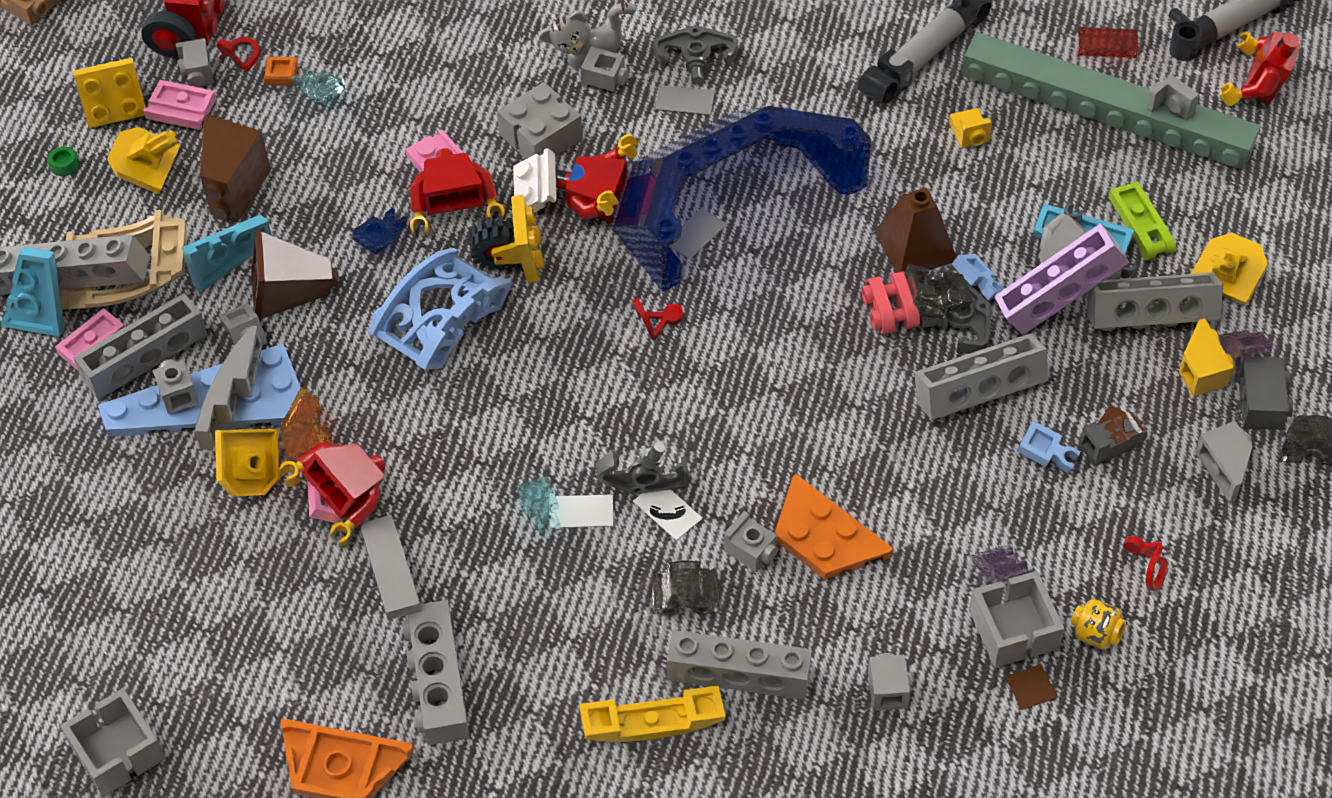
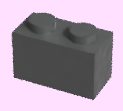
[1238,356,1293,430]

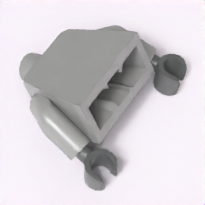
[1038,203,1137,280]

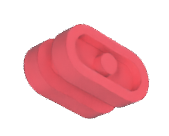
[861,271,920,335]

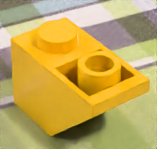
[1179,318,1234,397]

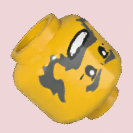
[1071,599,1126,650]

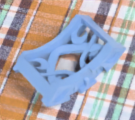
[368,248,512,370]

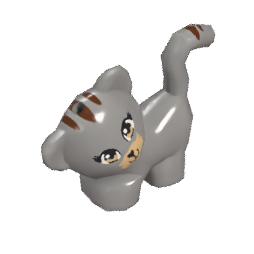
[539,2,637,69]

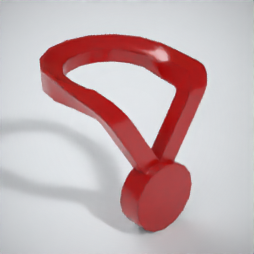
[216,37,260,71]
[632,299,684,341]
[1123,536,1168,591]

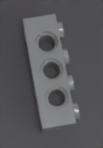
[1087,273,1223,331]
[73,293,208,400]
[915,333,1048,420]
[402,600,470,745]
[667,630,812,700]

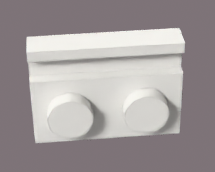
[513,148,556,212]

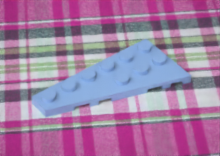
[98,344,313,437]

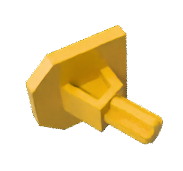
[107,127,181,194]
[1191,233,1268,306]
[213,429,279,496]

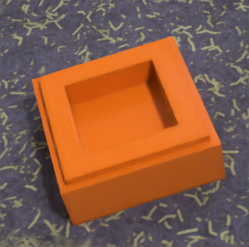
[264,57,298,86]

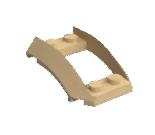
[60,210,187,310]

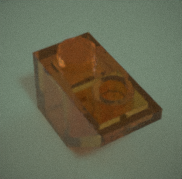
[279,386,332,463]

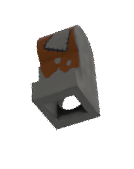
[1079,412,1147,466]

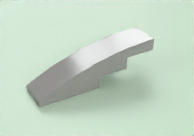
[195,326,263,450]
[360,515,421,620]

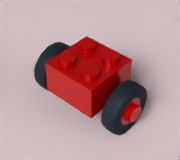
[141,0,225,57]

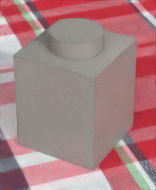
[868,653,910,711]

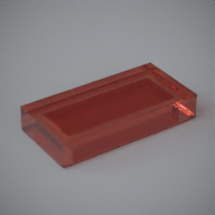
[1078,27,1138,58]

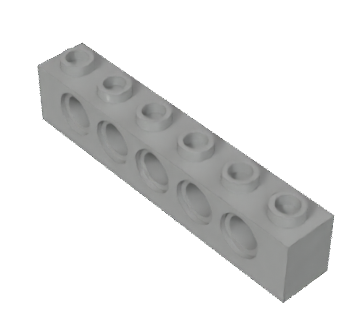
[0,235,150,295]

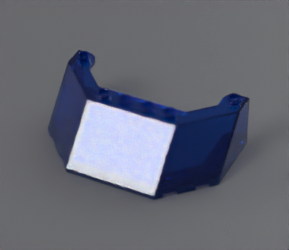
[613,106,871,292]

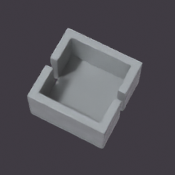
[497,82,583,159]
[969,571,1065,668]
[60,688,166,797]

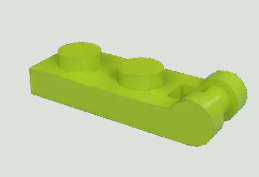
[1108,181,1176,261]

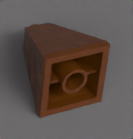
[875,188,957,277]
[251,232,338,319]

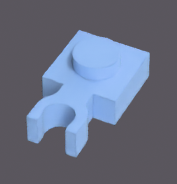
[952,254,1005,301]
[1017,420,1081,474]

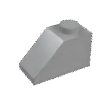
[1195,421,1253,503]

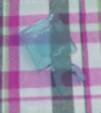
[292,68,346,105]
[516,476,561,536]

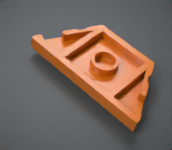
[774,474,894,580]
[280,718,414,798]

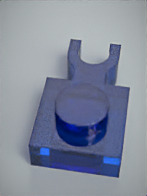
[352,208,407,255]

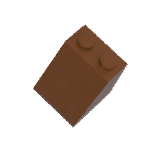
[200,115,271,223]

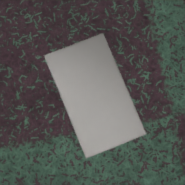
[655,85,715,115]
[664,208,727,260]

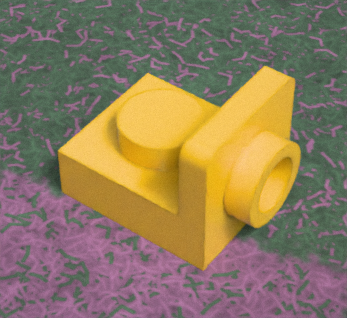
[949,108,992,149]

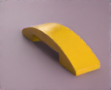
[579,686,726,742]

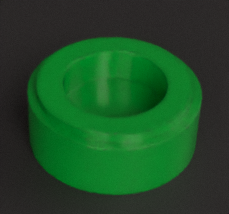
[47,147,80,176]

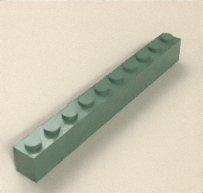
[962,32,1261,170]

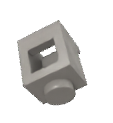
[176,38,214,87]
[581,46,628,92]
[152,359,199,414]
[724,511,778,572]

